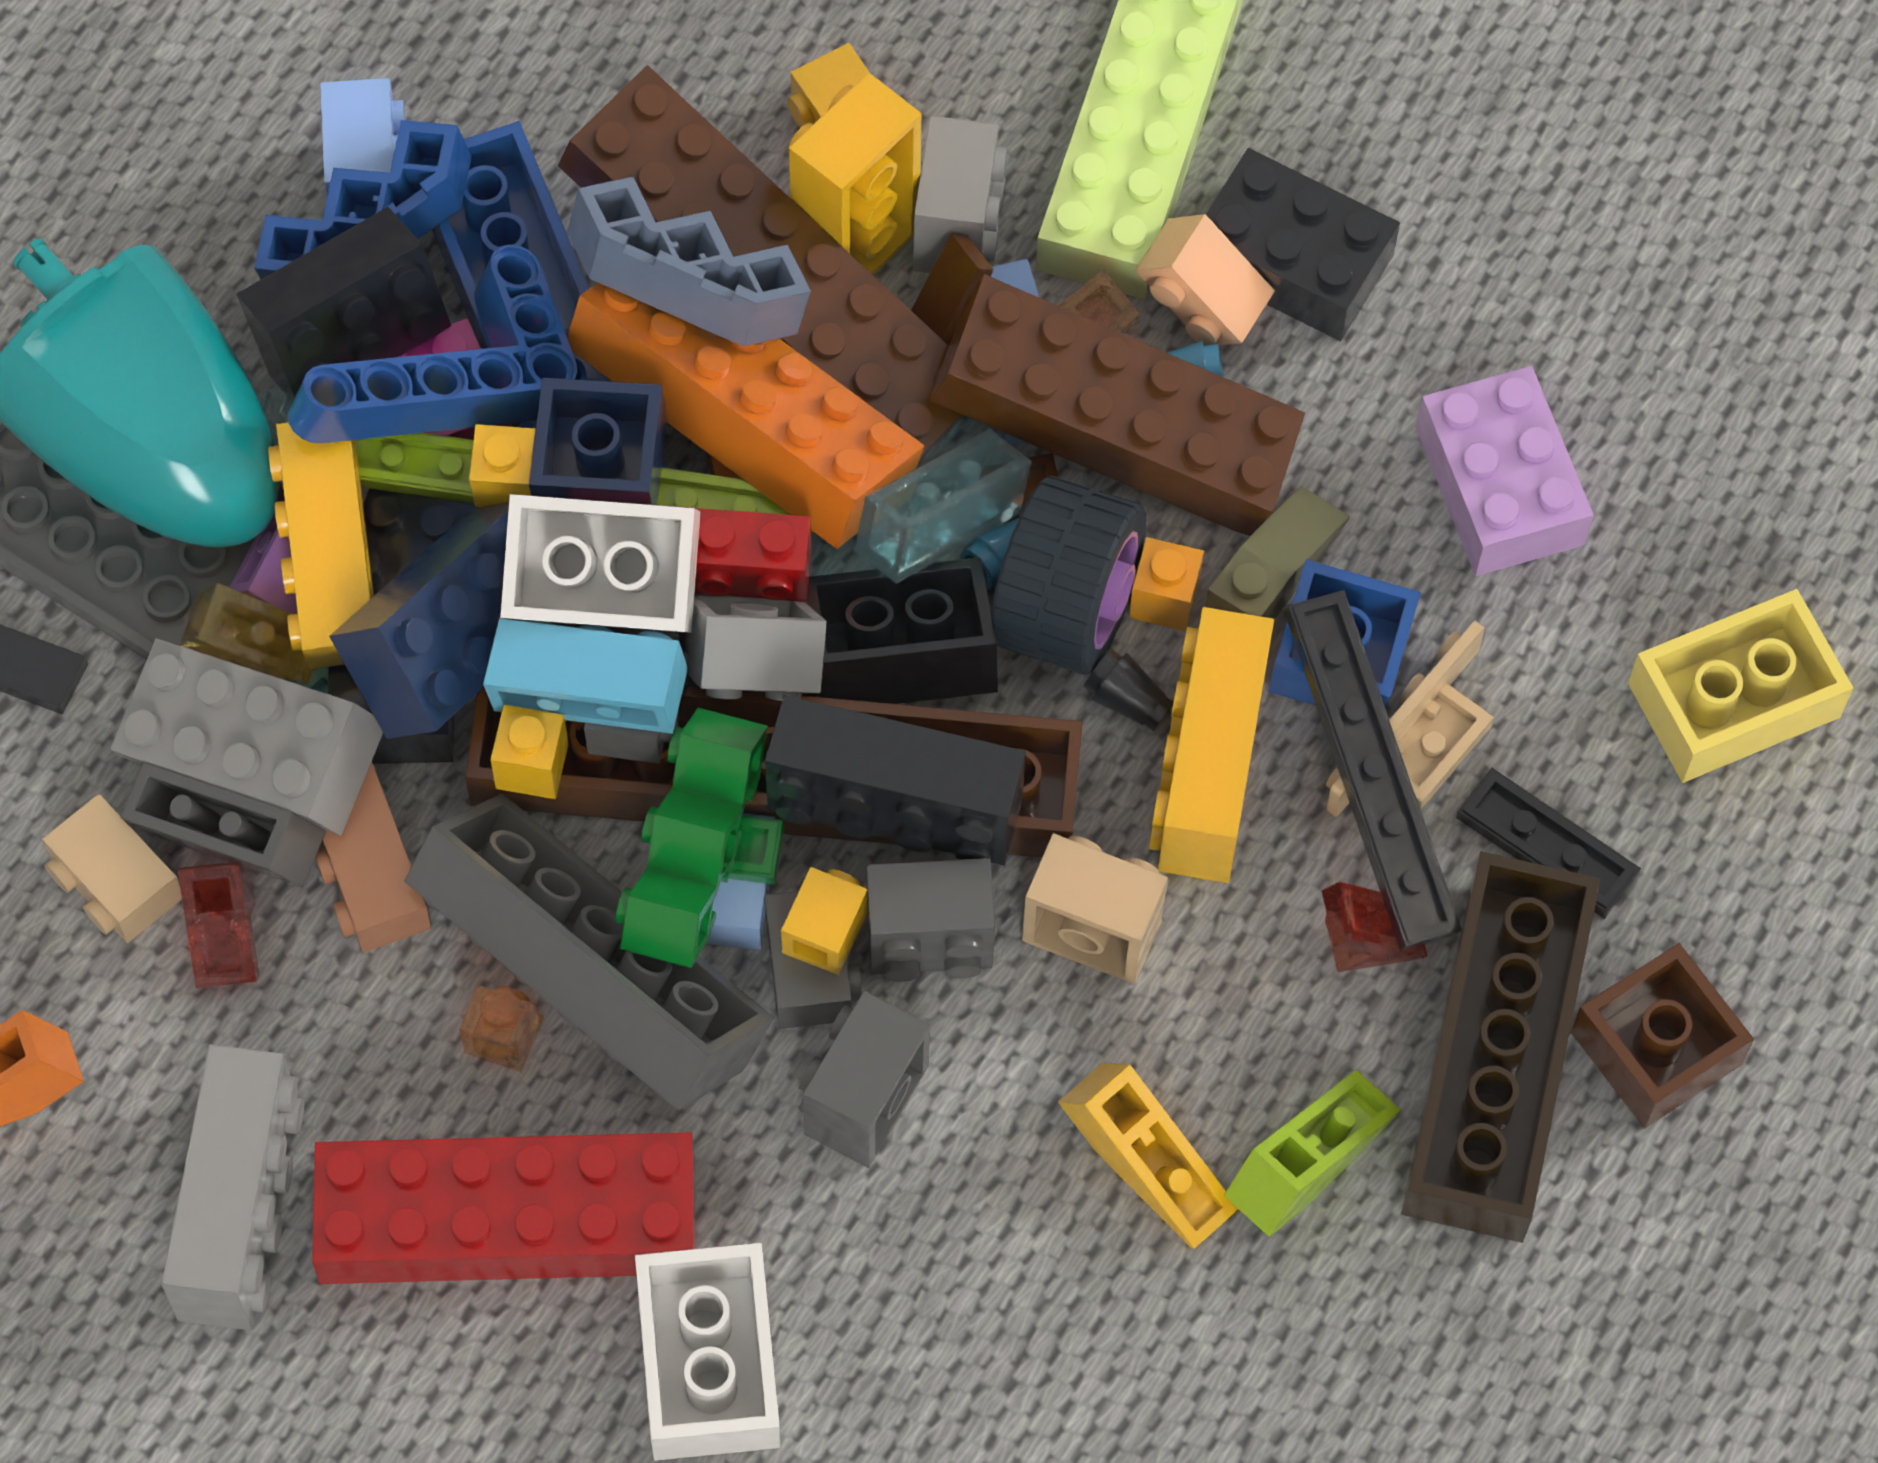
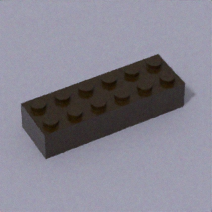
[1401,851,1601,1243]

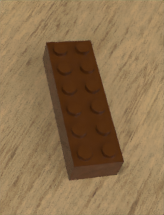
[929,274,1305,536]

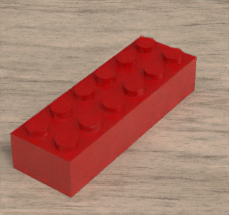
[312,1132,696,1284]

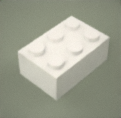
[500,494,701,633]
[635,1243,781,1461]

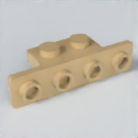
[1326,621,1494,817]

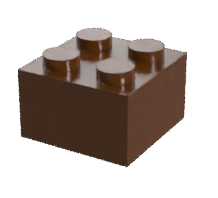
[1571,943,1754,1129]

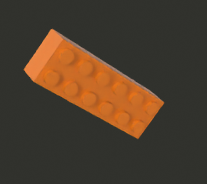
[567,283,925,549]

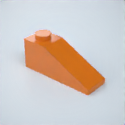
[0,1010,84,1127]

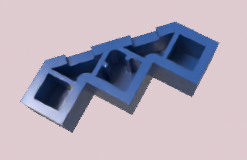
[254,120,472,280]

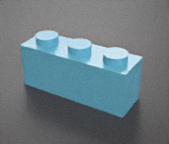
[483,618,688,734]

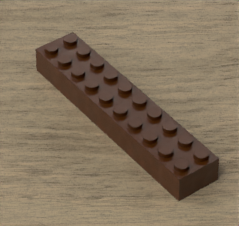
[465,685,1083,858]

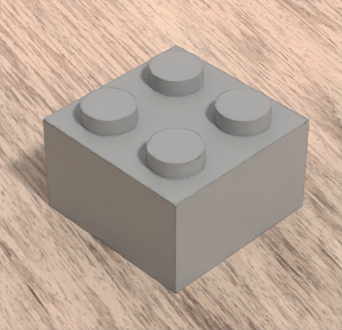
[913,116,1008,273]
[679,593,827,701]

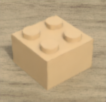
[1022,833,1168,984]

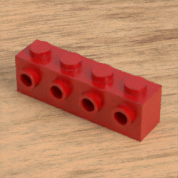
[578,499,812,602]

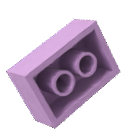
[1416,366,1594,576]

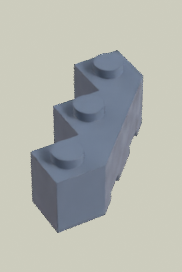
[567,177,811,347]

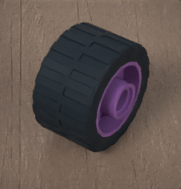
[991,476,1147,675]

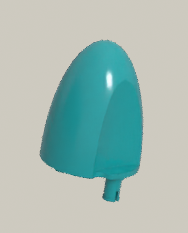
[0,238,280,547]

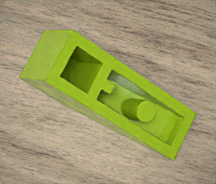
[1224,1070,1402,1237]

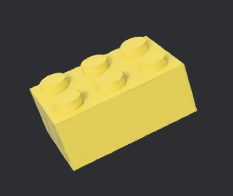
[1628,589,1854,783]

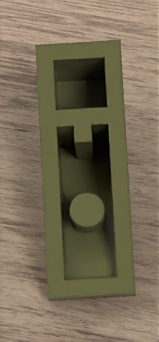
[1206,486,1350,620]

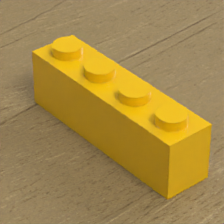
[268,422,374,669]

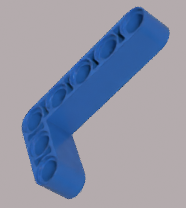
[288,245,577,443]

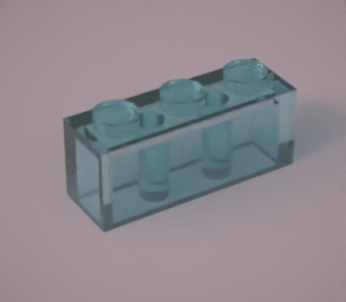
[855,429,1032,584]

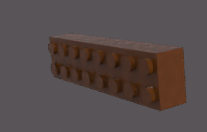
[558,65,964,463]

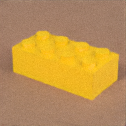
[789,72,922,275]
[1149,607,1274,884]

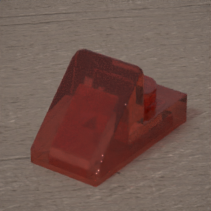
[178,861,259,988]
[1321,881,1428,972]

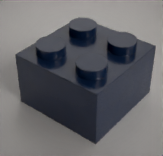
[529,378,667,505]

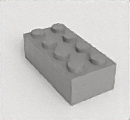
[110,638,383,836]
[161,1044,304,1331]

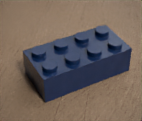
[329,502,553,739]

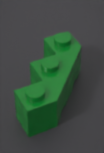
[616,708,768,968]

